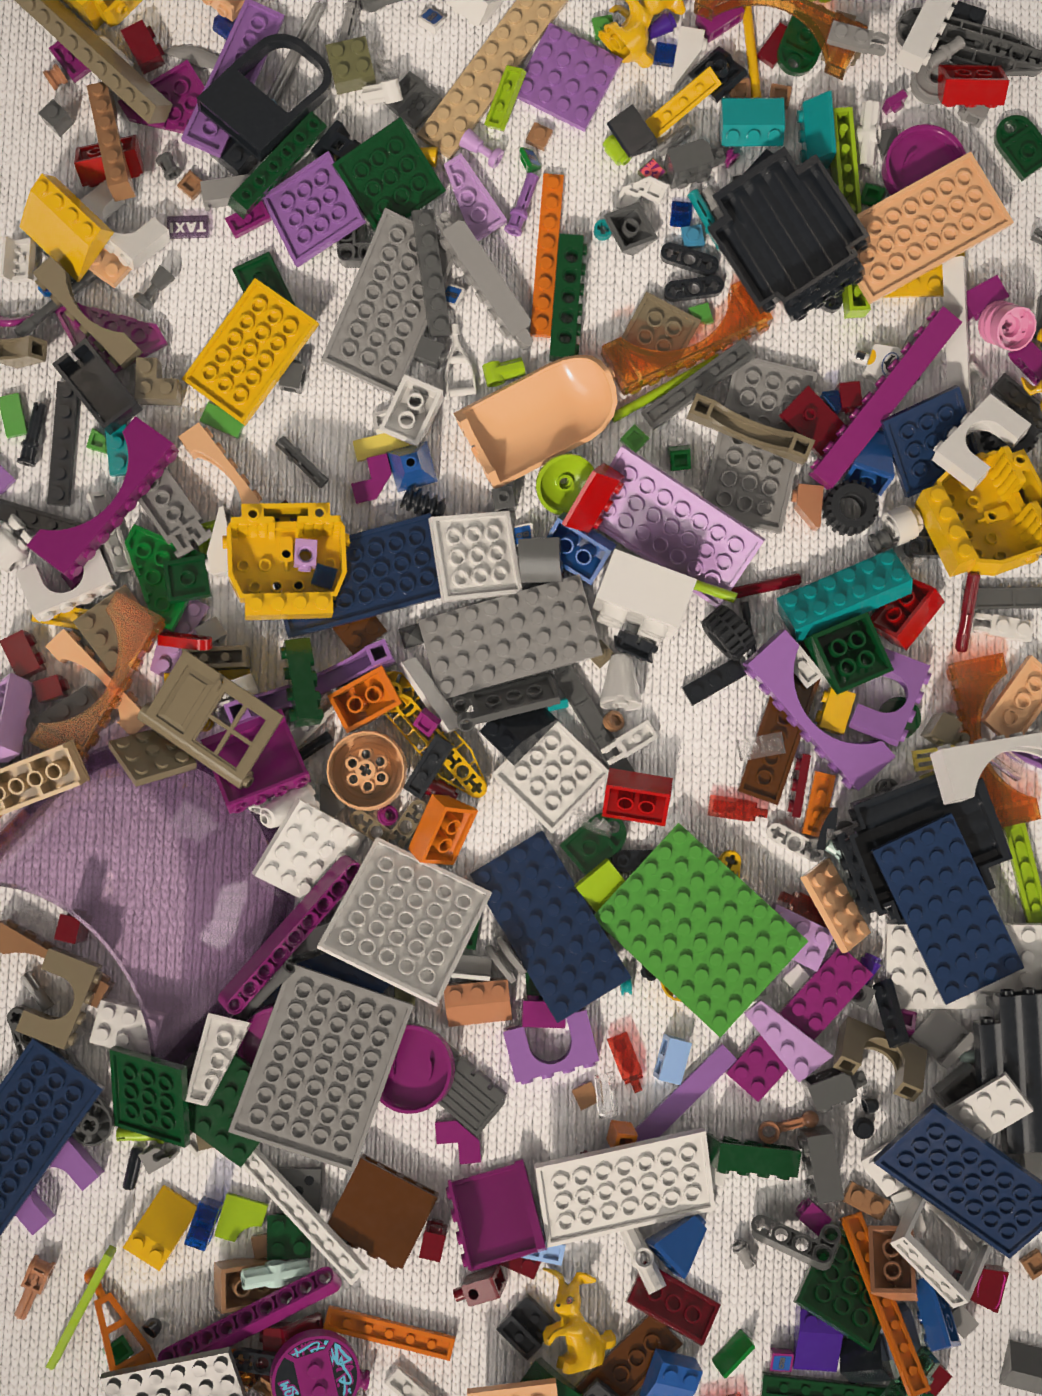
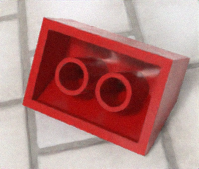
[938,65,1010,108]
[74,134,143,187]
[562,463,625,533]
[870,578,945,651]
[602,768,673,826]

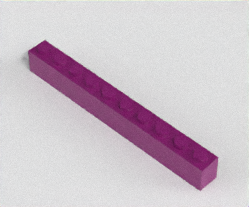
[808,306,962,490]

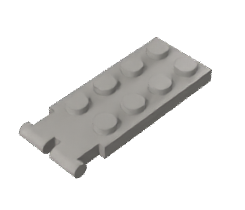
[122,468,212,559]

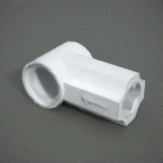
[361,78,403,105]

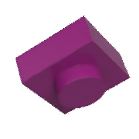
[882,89,908,115]
[413,708,442,737]

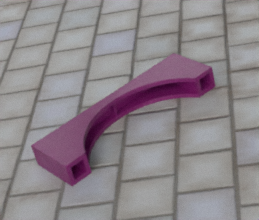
[26,416,179,581]

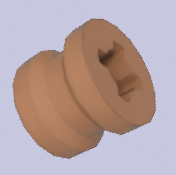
[43,63,68,91]

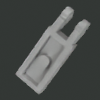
[827,20,890,56]

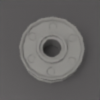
[910,60,954,105]
[485,936,527,984]

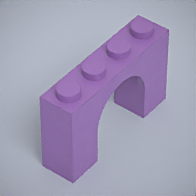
[849,648,932,747]
[503,1007,600,1085]
[16,1136,105,1236]

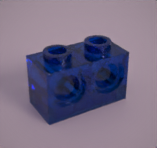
[184,1196,224,1252]

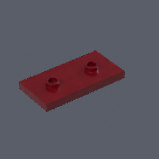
[778,385,846,458]
[625,1261,721,1346]

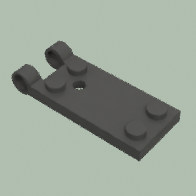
[451,673,560,732]

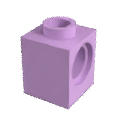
[293,538,317,572]

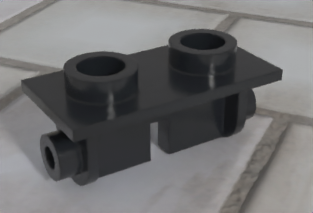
[614,630,658,663]

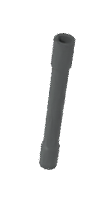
[13,270,98,338]
[231,962,295,1022]

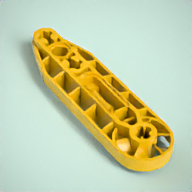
[385,671,488,798]

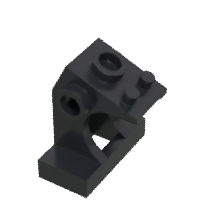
[310,120,361,161]

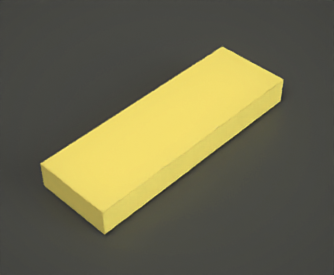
[353,433,411,462]

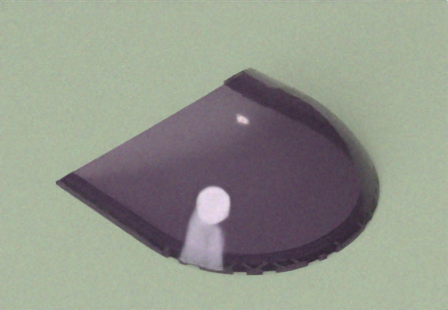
[0,745,295,1064]

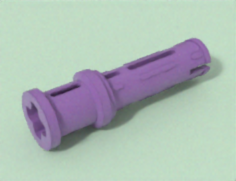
[504,173,539,237]

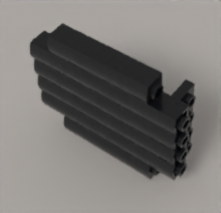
[707,146,871,322]
[831,770,1013,925]
[973,987,1042,1154]

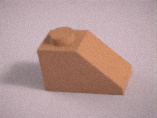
[791,484,824,531]

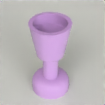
[459,128,504,169]

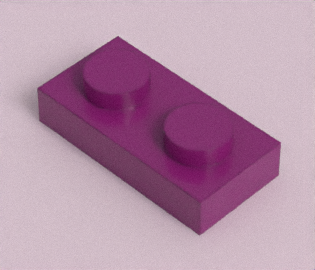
[48,41,91,83]
[225,201,272,239]

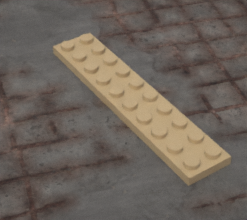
[417,0,569,160]

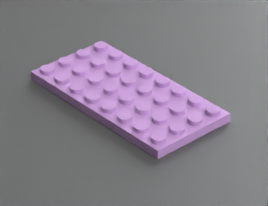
[598,445,766,608]

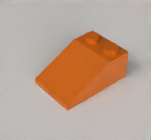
[327,665,402,733]

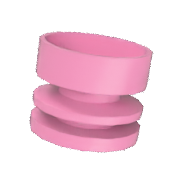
[978,300,1036,351]

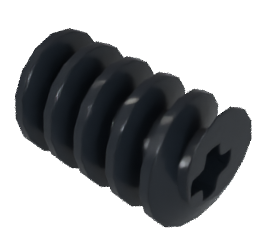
[400,485,446,517]

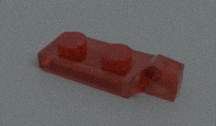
[707,795,768,822]
[778,891,828,929]
[607,1031,643,1093]

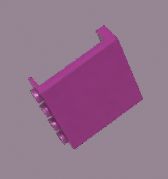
[200,708,311,814]
[446,1159,547,1272]

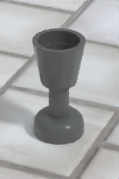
[133,265,175,311]

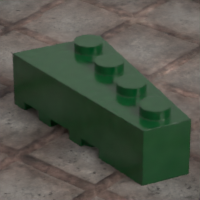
[280,637,324,727]
[706,1133,802,1180]

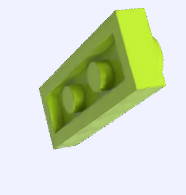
[484,65,527,132]

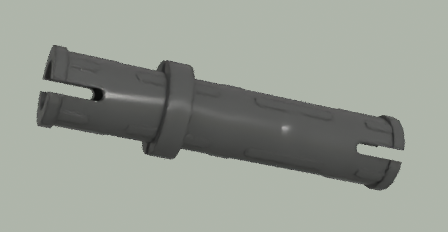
[275,436,329,488]

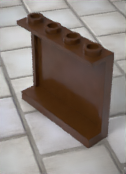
[327,1154,439,1269]

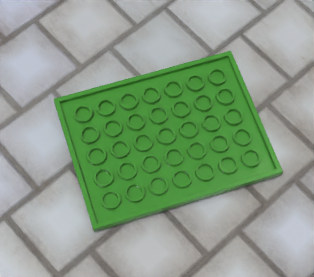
[594,823,808,1038]

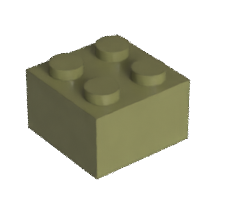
[325,36,376,95]

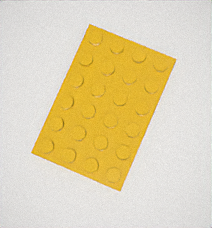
[182,278,319,426]

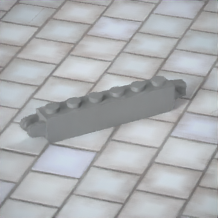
[435,211,533,350]

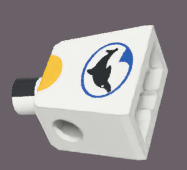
[853,344,902,384]

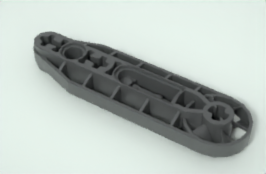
[895,8,1042,77]
[7,1005,115,1146]

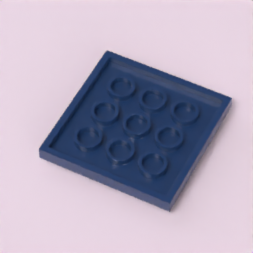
[880,385,979,498]

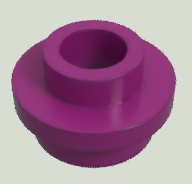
[377,805,398,826]

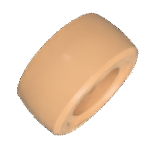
[326,730,408,811]

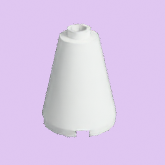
[599,651,642,711]
[260,783,320,828]

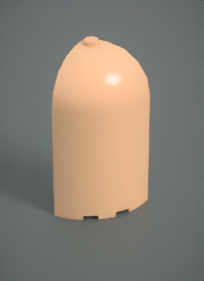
[453,354,618,489]

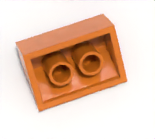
[408,794,478,865]

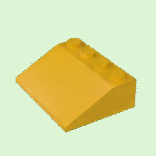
[19,173,114,282]

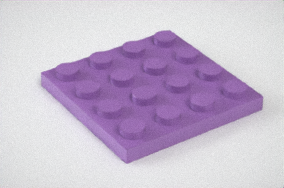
[517,23,623,132]
[263,151,366,267]

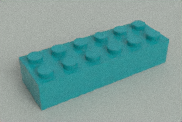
[777,548,913,642]

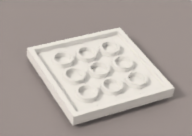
[428,511,522,602]
[491,721,609,834]
[252,798,365,903]

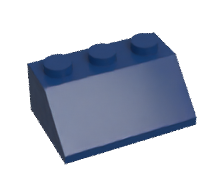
[546,512,617,585]
[917,1278,962,1352]

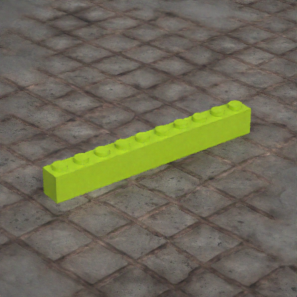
[830,107,871,319]

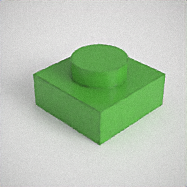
[591,14,613,41]
[620,424,650,453]

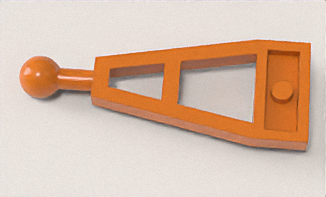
[84,1267,157,1371]

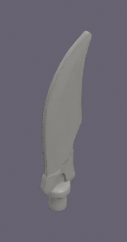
[164,46,218,69]

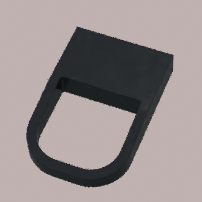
[197,34,331,162]

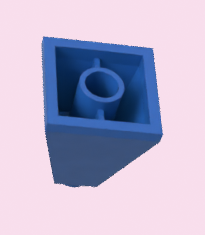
[842,431,895,496]
[387,441,438,493]
[644,1214,707,1279]

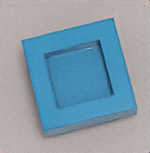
[680,224,705,249]

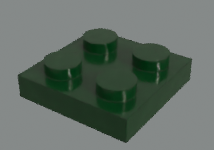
[163,554,212,604]
[267,1213,311,1260]

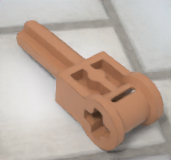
[14,1254,56,1320]

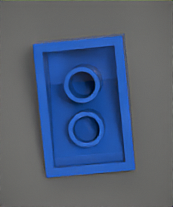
[639,1348,703,1396]

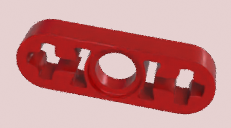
[157,632,213,651]

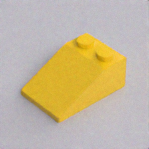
[123,1185,200,1271]

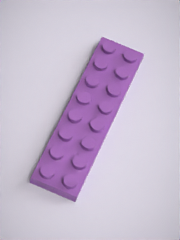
[181,0,285,158]

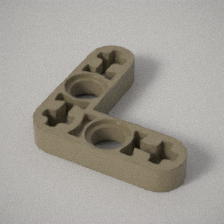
[350,800,427,849]

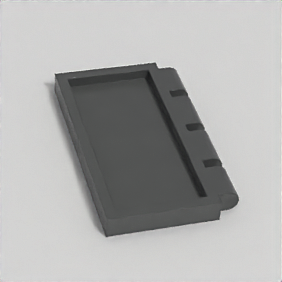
[438,1043,507,1137]

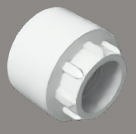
[881,505,924,547]

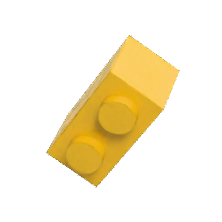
[814,687,856,735]

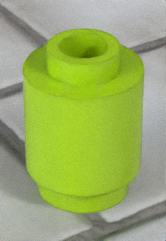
[602,134,632,166]

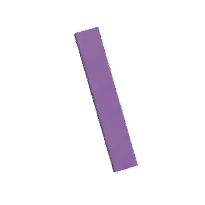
[635,1043,737,1142]

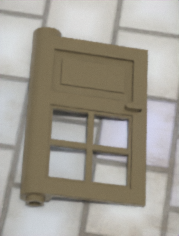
[137,650,284,790]

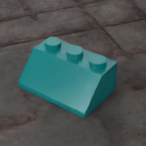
[796,91,836,169]
[719,97,785,146]

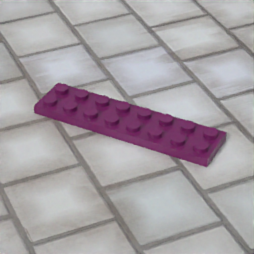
[726,947,874,1102]

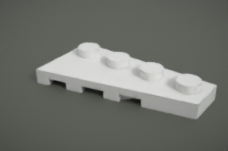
[185,1013,252,1106]

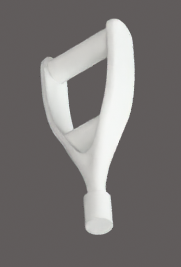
[445,324,477,399]

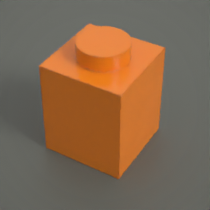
[606,1120,638,1147]

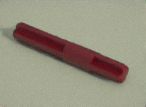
[955,572,981,653]
[724,573,802,601]

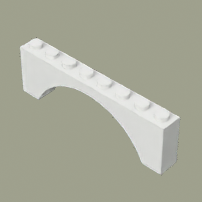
[930,729,1042,805]

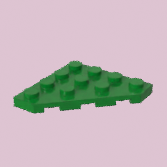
[125,524,208,632]

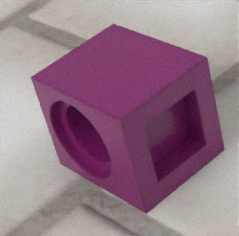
[795,1197,832,1237]

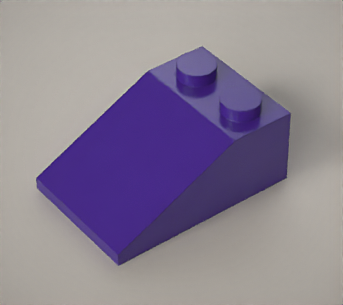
[792,1304,843,1372]

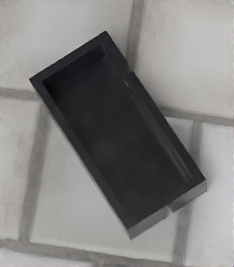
[52,338,143,435]

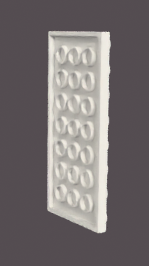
[884,922,1042,1009]
[534,1127,716,1248]

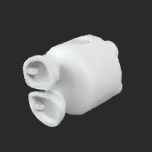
[0,514,35,573]

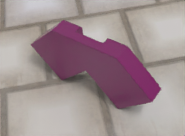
[351,453,392,504]
[435,1119,481,1164]

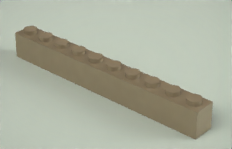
[14,0,173,124]

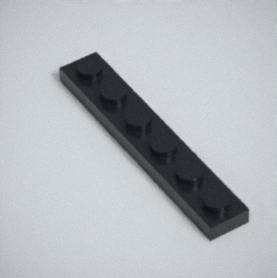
[47,381,79,507]

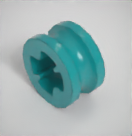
[594,219,612,241]
[620,979,632,996]

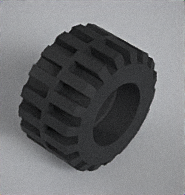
[980,405,1040,453]
[822,480,879,536]
[701,604,756,661]

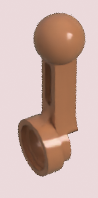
[758,1110,819,1144]

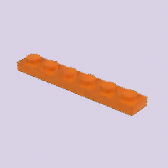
[323,1305,456,1361]

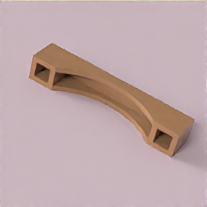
[86,82,136,202]
[0,919,115,1008]

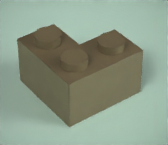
[134,357,183,406]

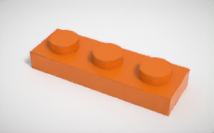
[801,771,836,835]

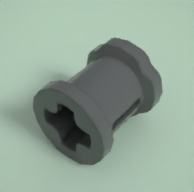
[155,152,182,181]

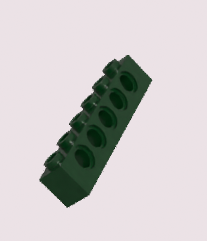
[228,111,327,220]
[549,233,588,362]

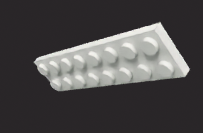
[860,1072,1033,1197]

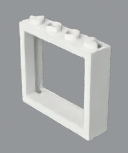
[890,1193,992,1308]

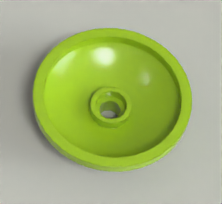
[536,453,594,515]

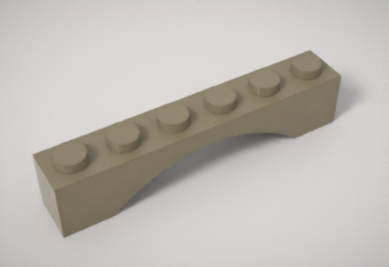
[33,256,143,370]
[686,393,815,465]

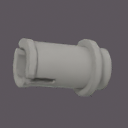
[732,1239,757,1270]

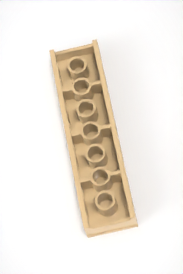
[0,740,90,816]

